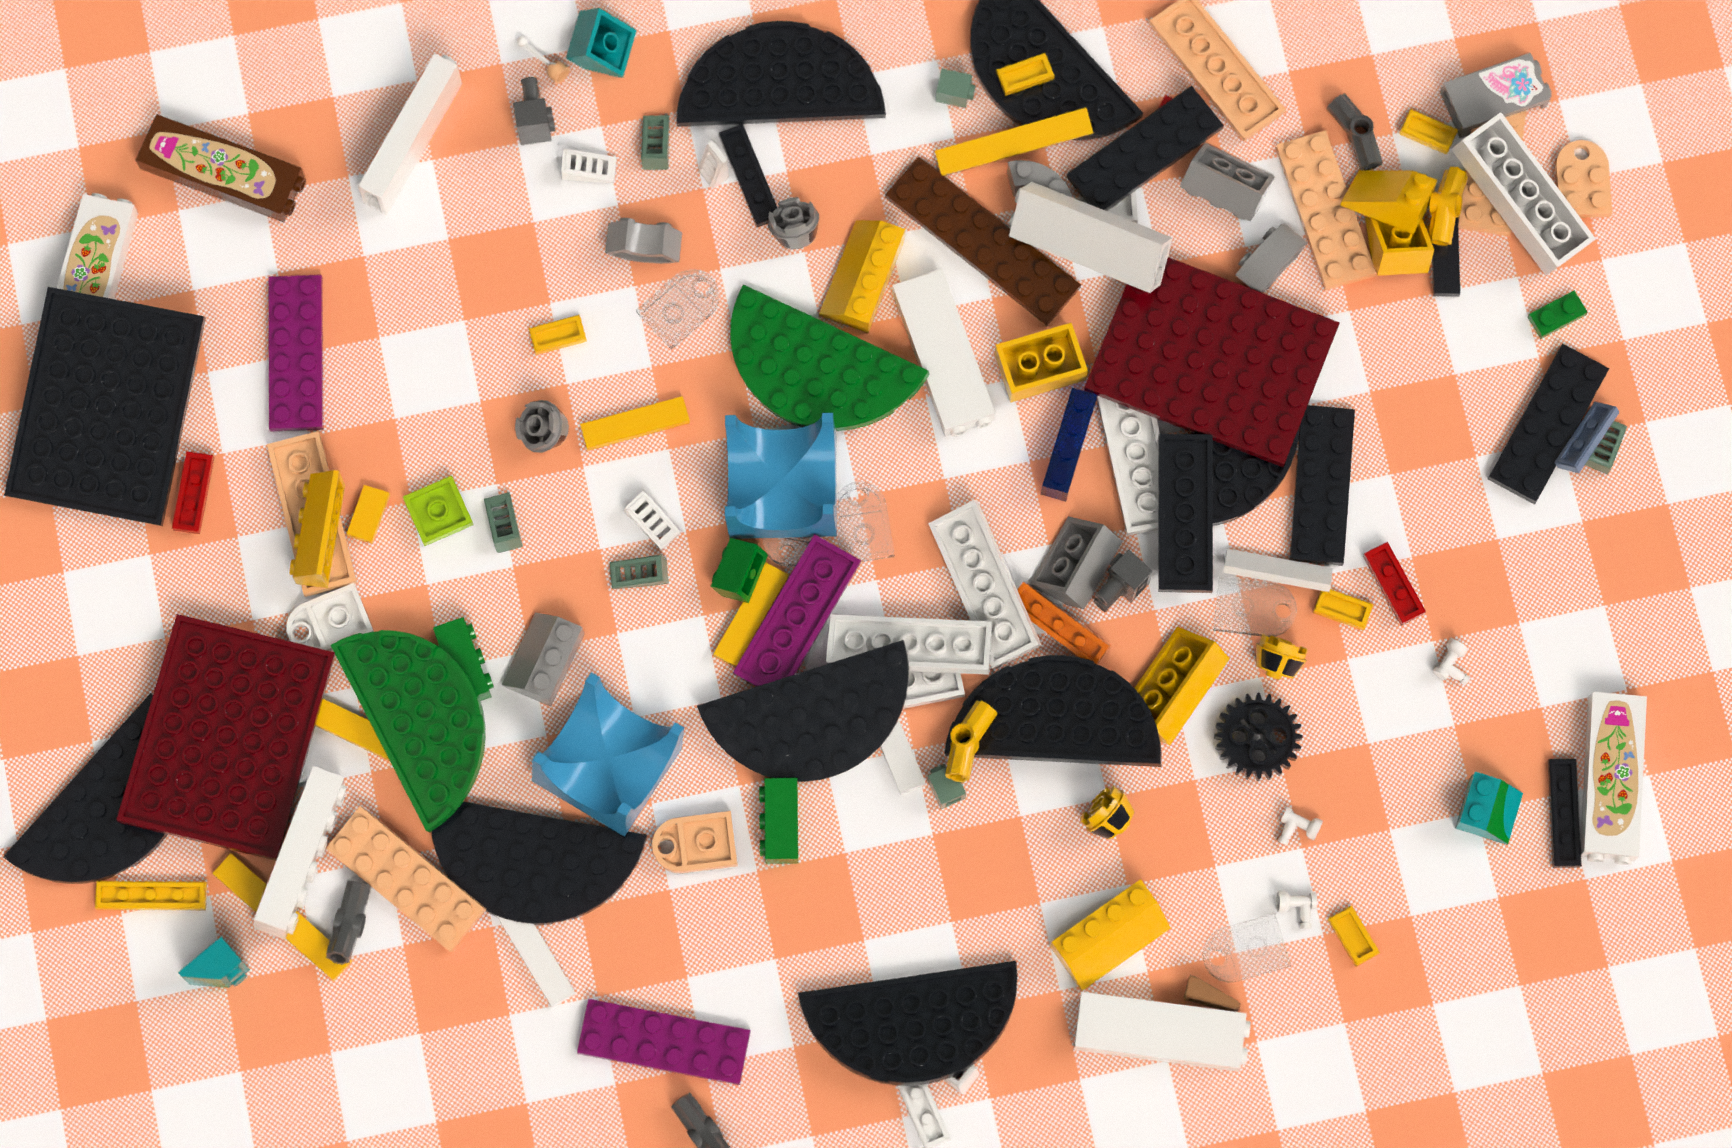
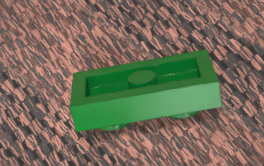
[1527,290,1588,339]

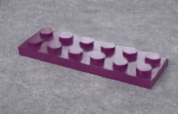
[269,275,324,432]
[733,534,861,687]
[577,999,751,1086]

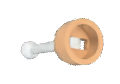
[517,36,570,84]

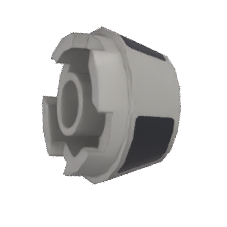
[768,197,819,250]
[515,400,569,453]

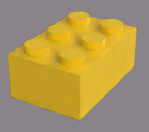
[994,322,1088,403]

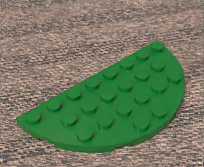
[730,284,930,431]
[331,630,486,833]

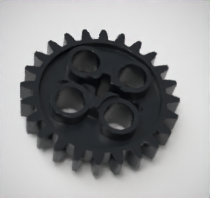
[1214,693,1303,781]

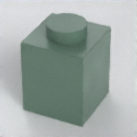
[936,69,976,108]
[927,764,966,810]

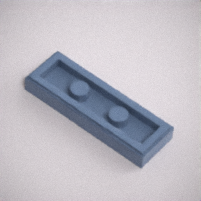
[1554,402,1619,473]

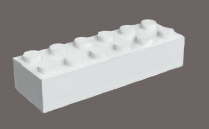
[1451,112,1596,276]
[254,766,347,940]

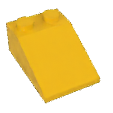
[1340,170,1437,234]
[1365,215,1434,276]

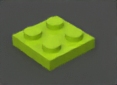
[403,475,474,547]

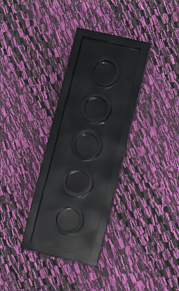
[1066,86,1224,211]
[1488,343,1610,505]
[1289,405,1355,566]
[1158,434,1213,593]

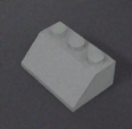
[1180,143,1275,222]
[1030,516,1122,609]
[502,612,585,707]

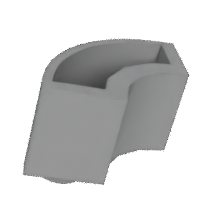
[1007,160,1072,197]
[605,218,682,264]
[1236,223,1308,293]

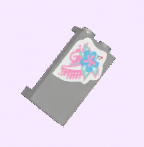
[1440,53,1552,138]

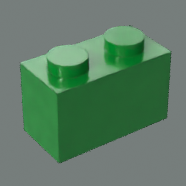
[710,538,768,603]

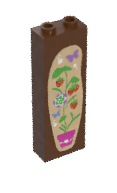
[136,114,306,223]

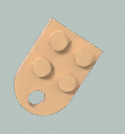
[1555,140,1613,218]
[652,811,738,873]

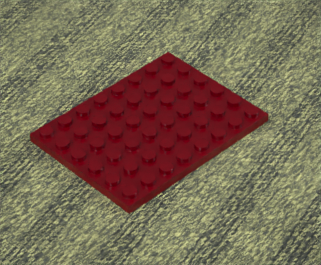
[1084,257,1340,467]
[117,614,335,861]

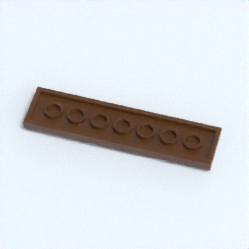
[885,157,1081,326]

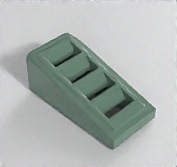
[641,115,670,170]
[1585,421,1627,475]
[484,492,523,553]
[610,555,669,589]

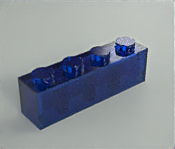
[1041,388,1098,502]

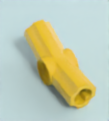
[1428,166,1468,246]
[945,701,997,782]

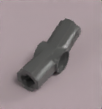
[1327,93,1383,171]
[326,880,371,965]
[671,1093,731,1148]

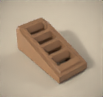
[1183,975,1241,1012]

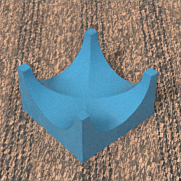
[725,413,837,539]
[532,673,684,837]

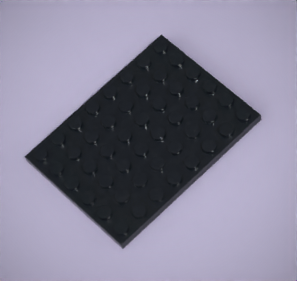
[4,287,206,526]

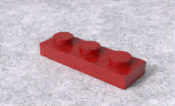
[172,451,214,534]
[1363,542,1426,626]

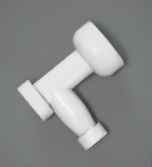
[1433,638,1471,686]
[1277,807,1323,846]
[1276,890,1317,929]

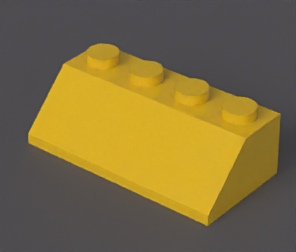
[819,220,905,333]
[289,470,345,588]
[1135,626,1230,746]
[1050,879,1171,991]

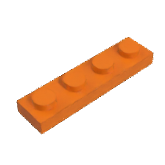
[1018,582,1111,664]

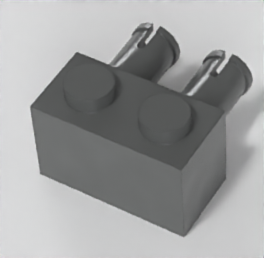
[513,77,556,145]
[1094,550,1153,612]

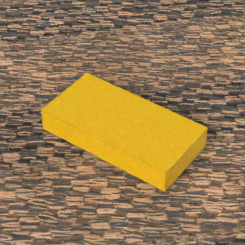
[996,53,1054,96]
[1399,109,1458,155]
[529,315,587,355]
[347,485,390,544]
[1313,589,1373,631]
[1327,905,1380,967]

